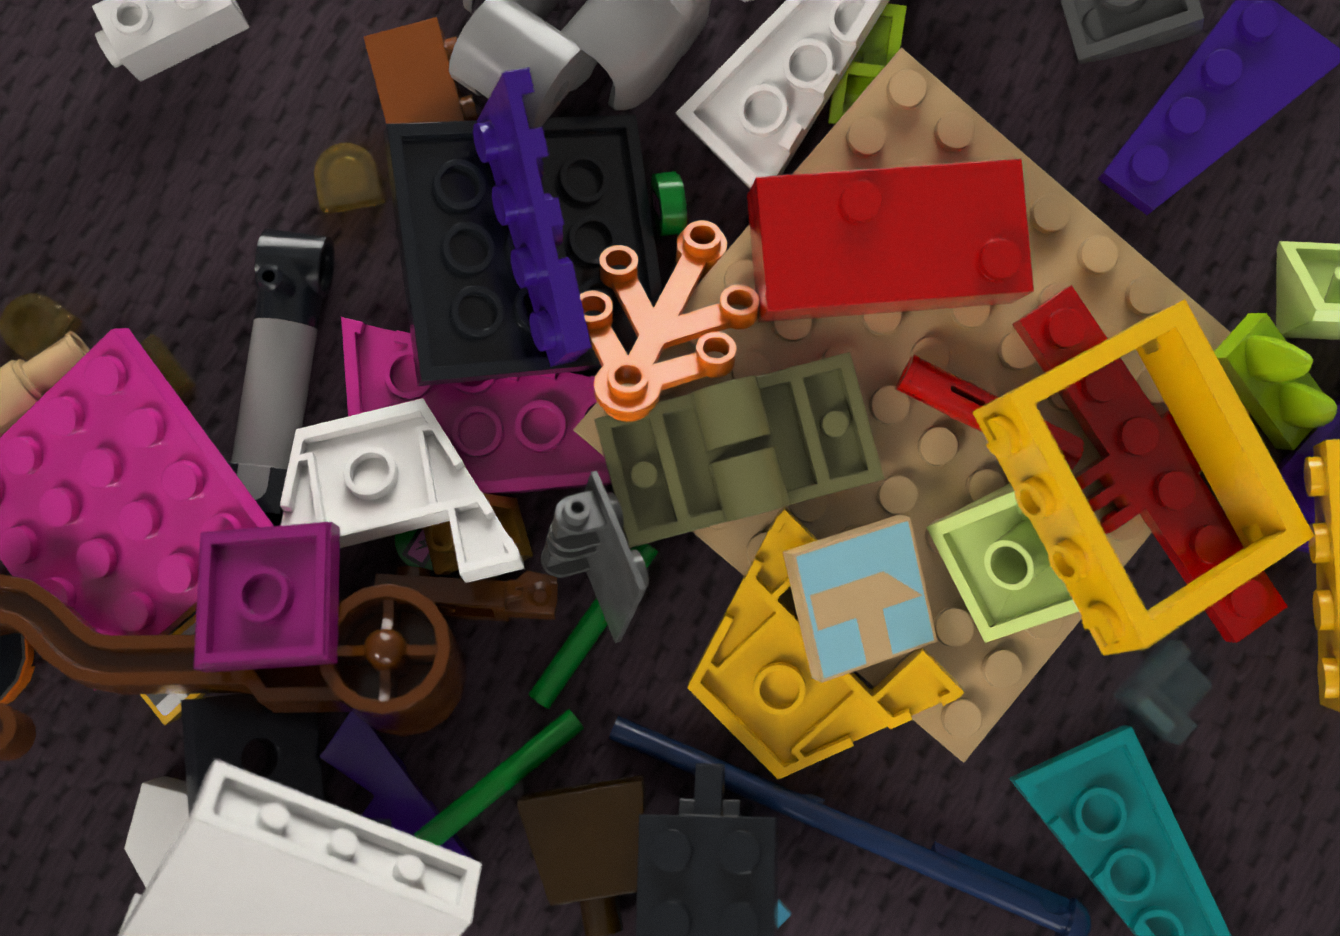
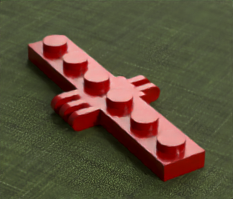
[1012,285,1288,643]

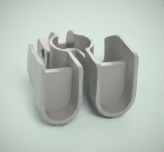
[449,0,711,129]

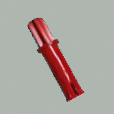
[895,354,1084,471]

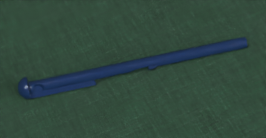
[608,715,1091,936]

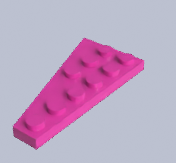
[341,317,611,495]

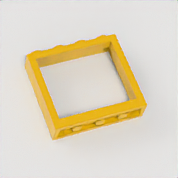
[972,299,1314,656]

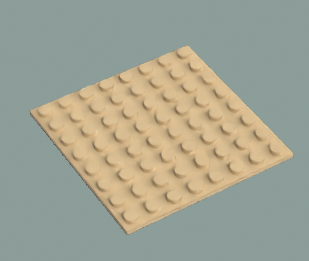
[573,47,1249,763]

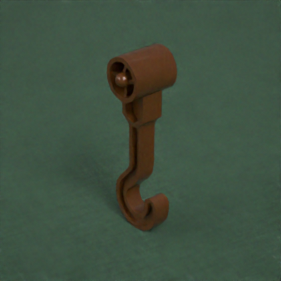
[0,574,467,761]

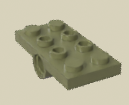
[594,352,884,548]

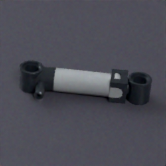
[227,229,335,526]

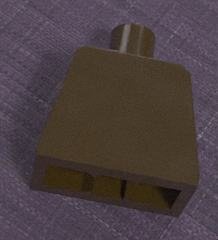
[517,774,645,936]

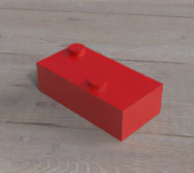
[747,159,1034,323]

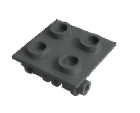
[540,471,648,643]

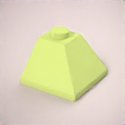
[926,460,1079,643]

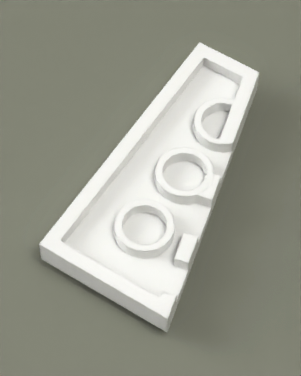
[676,0,889,188]

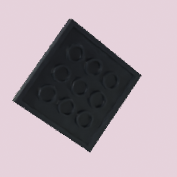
[383,115,663,386]

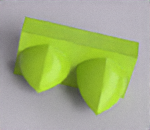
[1214,313,1337,450]

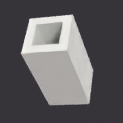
[92,0,250,82]

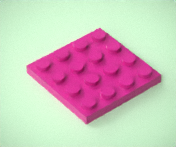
[0,328,274,691]

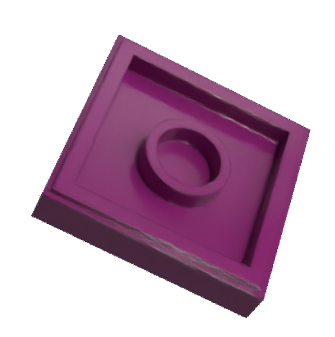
[194,521,340,672]

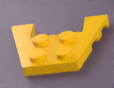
[687,507,964,780]

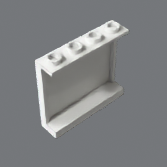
[118,759,481,936]

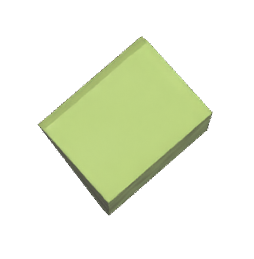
[1276,241,1340,340]

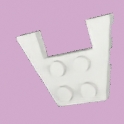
[280,398,524,583]

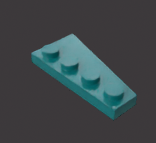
[1009,725,1231,936]

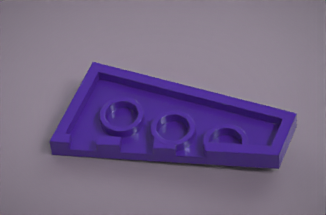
[1098,0,1340,215]
[473,67,592,367]

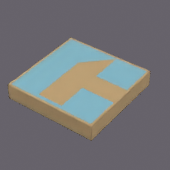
[783,515,938,683]

